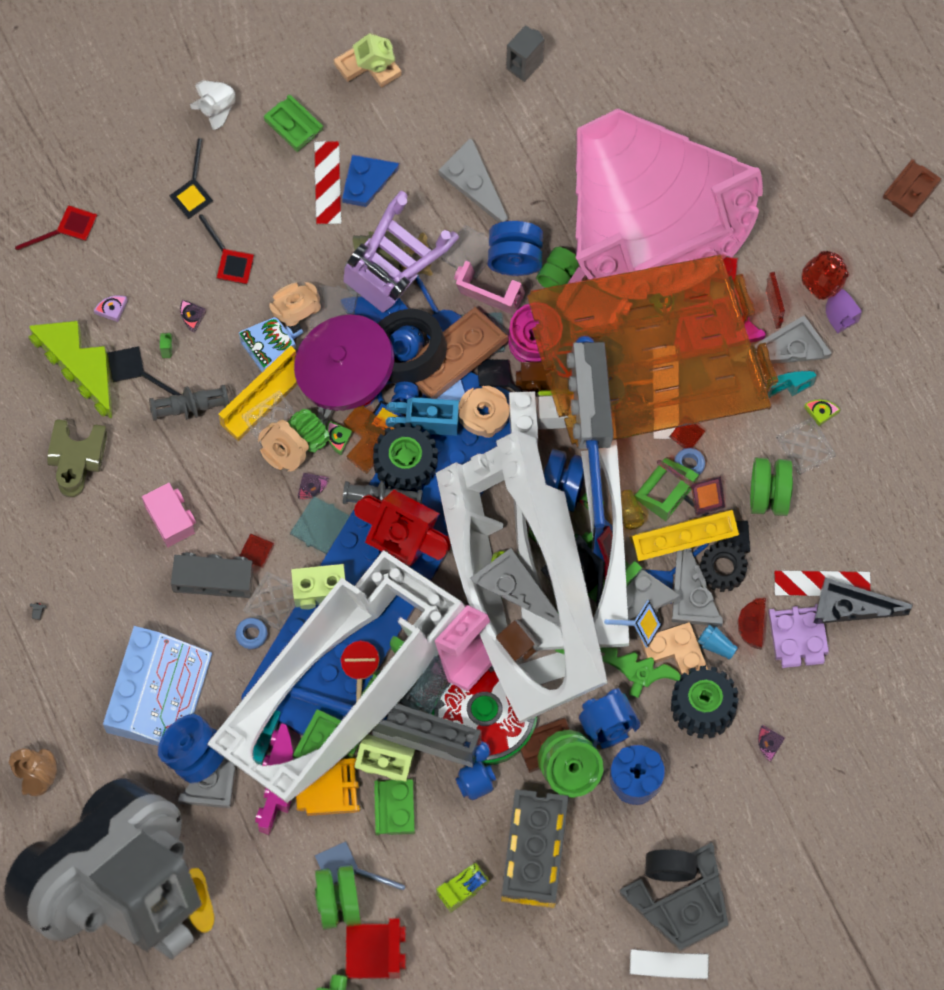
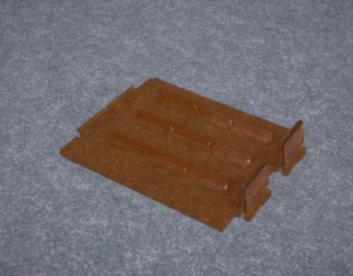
[527,255,778,447]

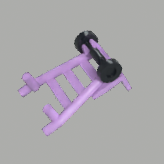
[343,191,459,312]

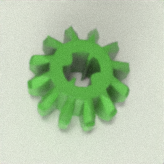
[288,409,330,452]

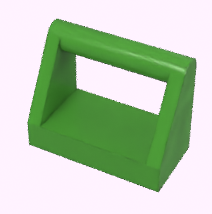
[634,458,699,521]

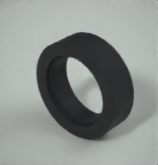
[377,309,447,384]

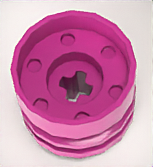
[508,303,563,362]

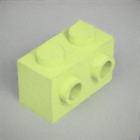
[291,564,345,609]
[354,734,416,782]

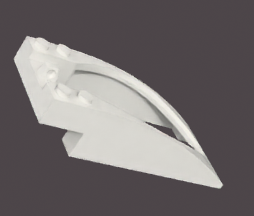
[509,391,629,650]
[436,430,608,722]
[207,550,465,803]

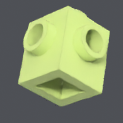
[353,34,395,73]

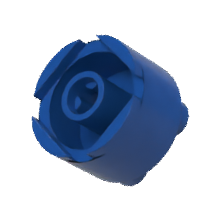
[579,689,640,749]
[609,745,665,805]

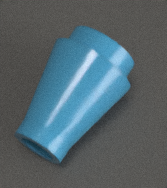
[697,625,738,660]

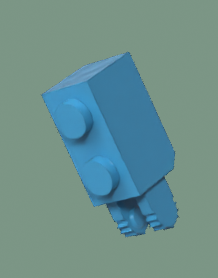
[385,397,459,436]

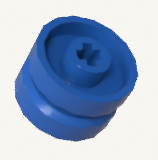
[488,221,543,276]
[543,449,584,512]
[158,714,224,783]

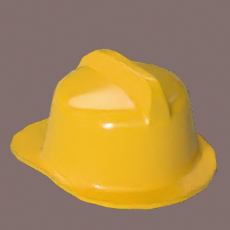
[189,868,214,933]

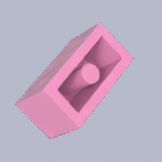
[142,483,196,548]

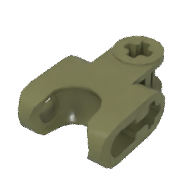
[47,419,107,497]

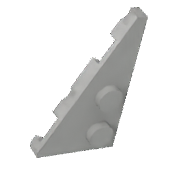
[439,139,508,223]
[470,548,561,627]
[672,548,723,627]
[626,570,682,621]

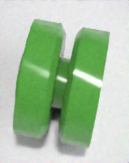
[750,457,793,516]
[538,730,604,798]
[315,865,361,930]

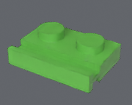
[263,94,323,152]
[374,779,415,835]

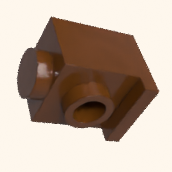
[516,362,552,393]

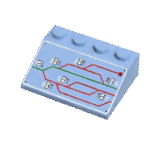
[103,626,212,746]

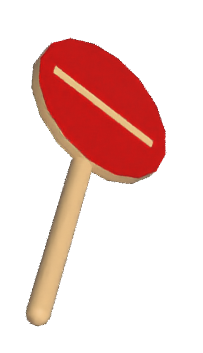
[341,641,380,703]

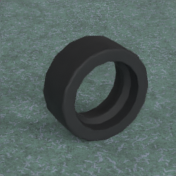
[645,849,697,882]

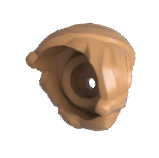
[8,748,57,796]

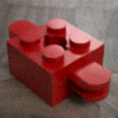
[354,489,452,567]

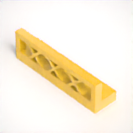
[218,346,298,441]
[629,510,739,561]

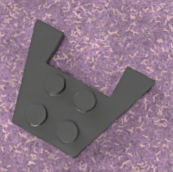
[619,842,729,952]

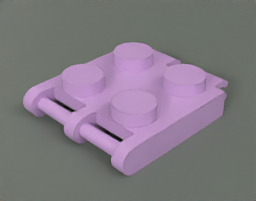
[768,604,829,668]

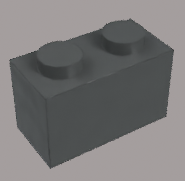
[506,25,545,82]

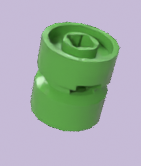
[536,247,580,294]

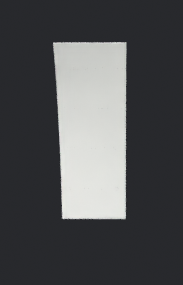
[630,949,708,979]

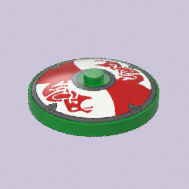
[432,665,537,766]

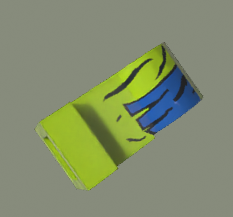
[436,863,490,913]

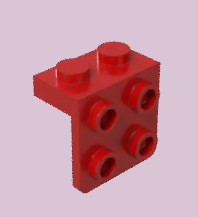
[346,918,406,979]

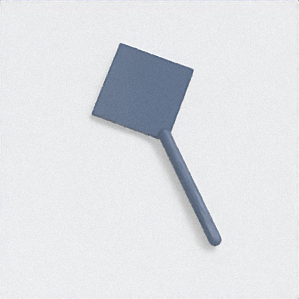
[315,842,405,890]

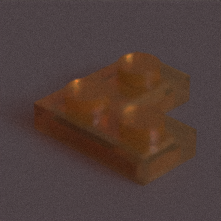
[343,405,394,474]

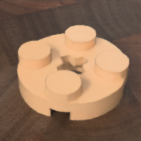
[269,282,321,326]
[459,386,509,438]
[258,420,309,471]

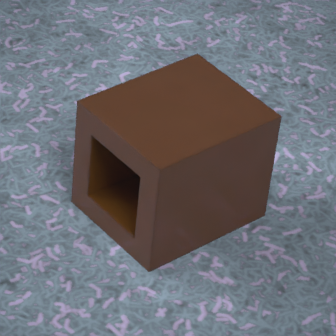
[495,620,541,662]

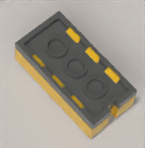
[501,789,568,908]

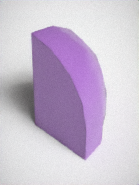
[826,288,862,333]

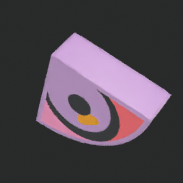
[94,296,128,322]

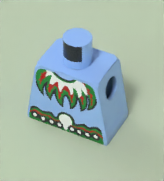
[239,317,303,372]

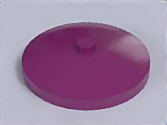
[294,314,394,411]

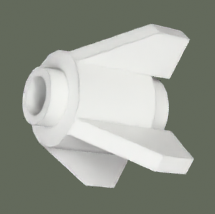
[190,81,235,130]

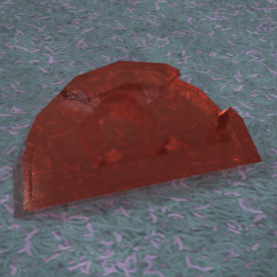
[737,598,766,650]

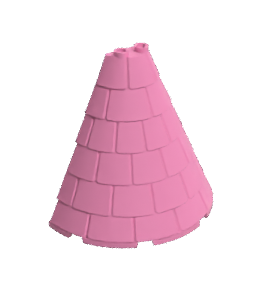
[576,109,763,300]

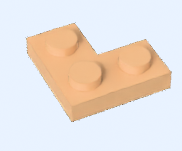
[334,48,401,88]
[640,622,708,675]

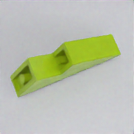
[28,321,112,418]

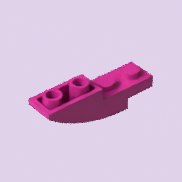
[255,723,294,835]

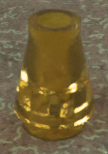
[620,490,645,530]

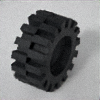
[700,542,748,592]

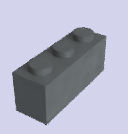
[171,552,254,599]

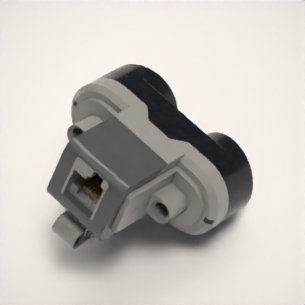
[4,778,202,959]

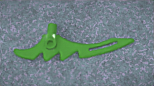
[555,647,681,698]

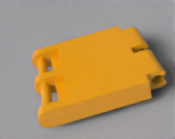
[296,758,360,816]

